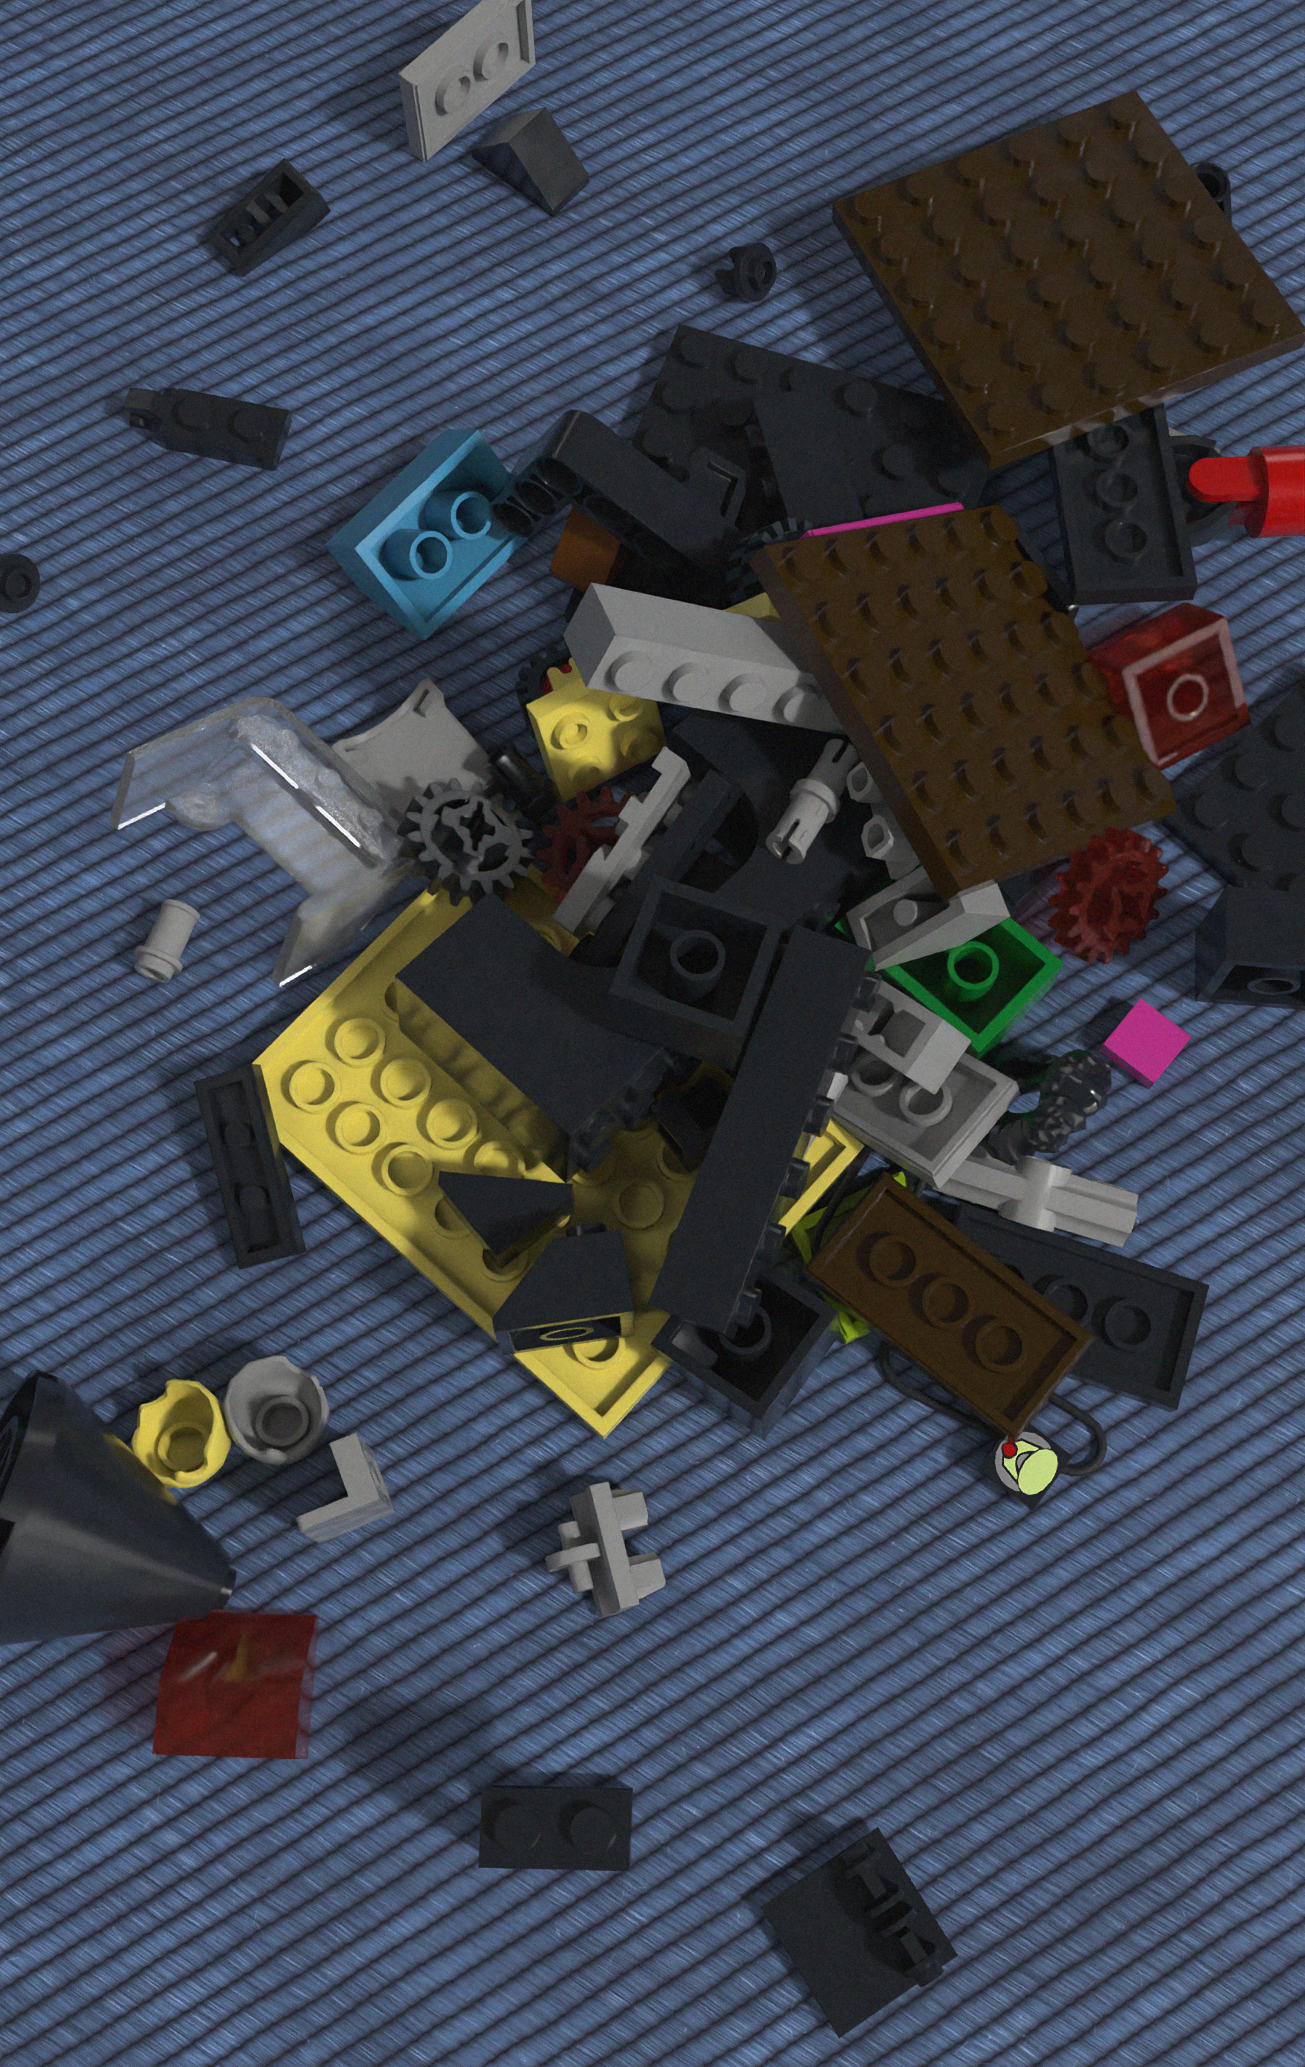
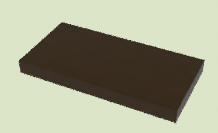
[801,1171,1096,1444]

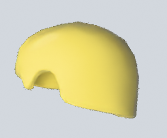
[131,1379,233,1488]

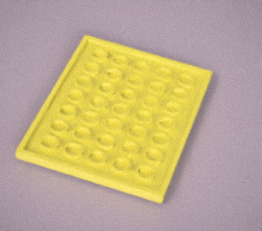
[252,864,864,1440]

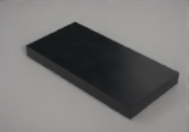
[951,1202,1210,1412]

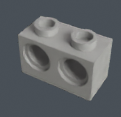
[850,980,971,1095]

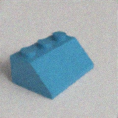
[325,429,529,640]

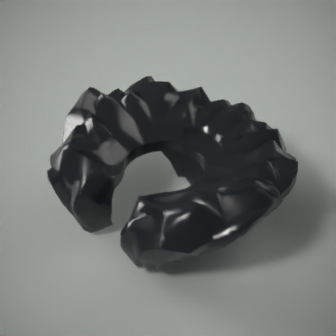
[979,1049,1112,1167]

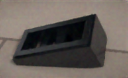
[204,158,331,277]

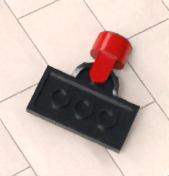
[1047,402,1305,605]

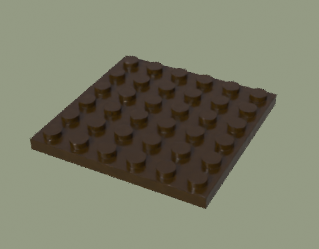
[832,90,1305,471]
[748,504,1177,903]

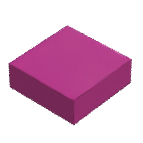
[1099,998,1191,1089]

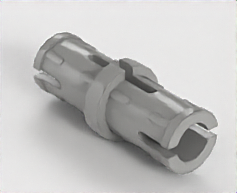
[766,739,862,864]

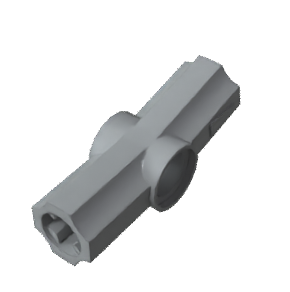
[932,1145,1139,1247]

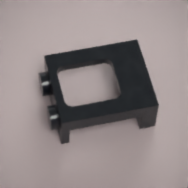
[479,1785,633,1871]

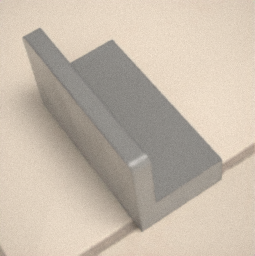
[296,1433,396,1543]

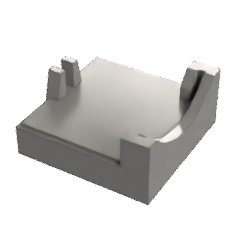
[331,677,503,844]

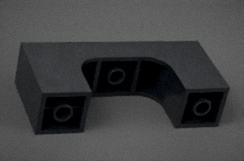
[395,708,888,1183]

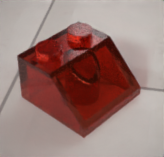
[1086,602,1251,771]
[152,1612,319,1759]

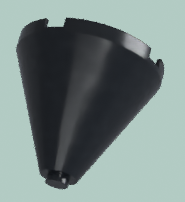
[0,1369,237,1646]

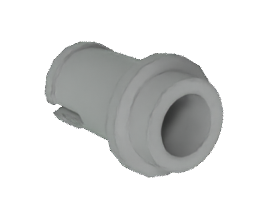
[134,899,200,983]

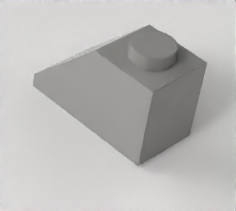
[846,866,1010,971]

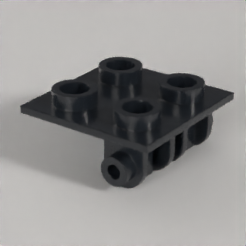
[760,1827,958,2038]

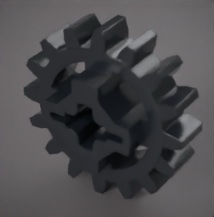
[396,778,535,907]

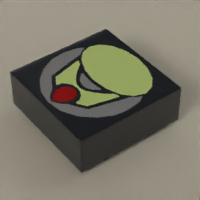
[976,1423,1073,1511]

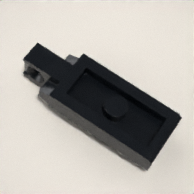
[123,387,292,471]

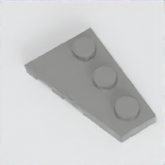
[552,746,693,940]

